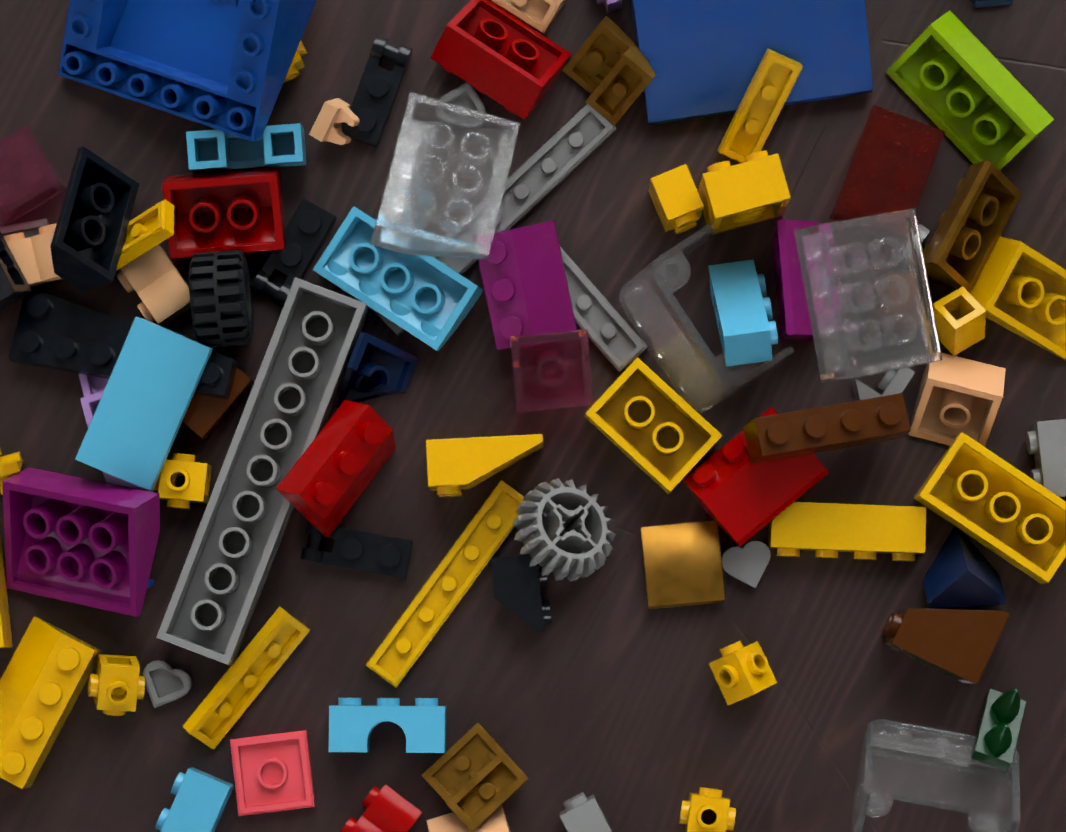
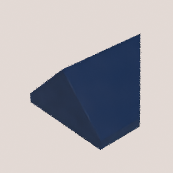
[337,332,419,408]
[923,526,1005,609]

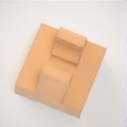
[309,98,360,145]

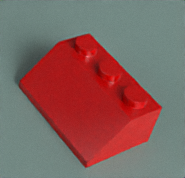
[430,0,572,120]
[162,167,285,259]
[276,400,396,537]
[683,407,829,546]

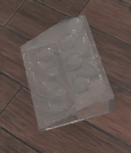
[370,92,520,259]
[794,208,942,383]

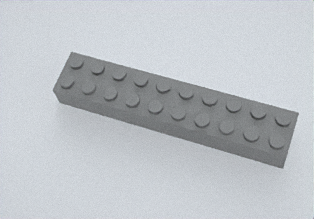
[156,277,370,665]

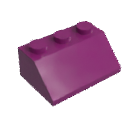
[771,219,835,343]
[474,220,578,350]

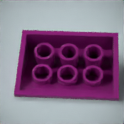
[2,467,160,617]

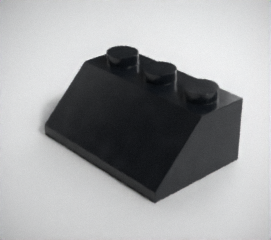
[50,146,139,291]

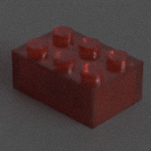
[829,105,945,244]

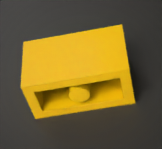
[648,164,704,234]

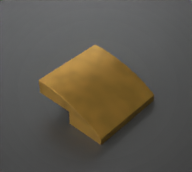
[562,16,656,126]
[641,520,725,609]
[421,723,529,832]

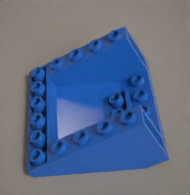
[58,0,316,142]
[629,0,873,126]

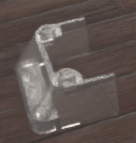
[619,224,795,413]
[852,719,1021,832]

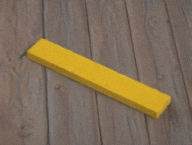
[366,480,524,688]

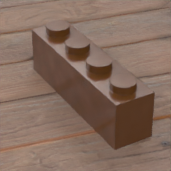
[743,393,911,464]

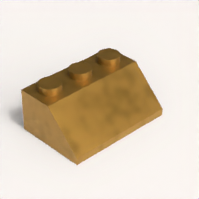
[918,160,1022,293]

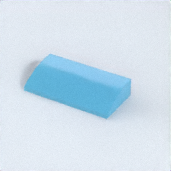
[313,206,484,351]
[75,317,213,491]

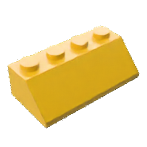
[914,432,1066,584]
[0,616,102,789]

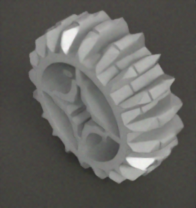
[512,478,616,582]

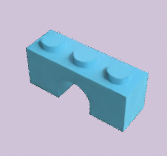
[186,123,307,173]
[328,698,447,753]

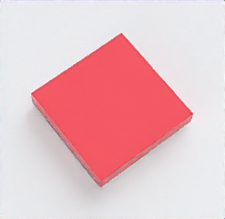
[230,730,316,816]

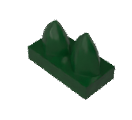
[971,688,1026,771]

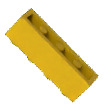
[768,502,927,562]

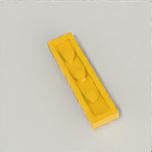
[182,606,310,750]

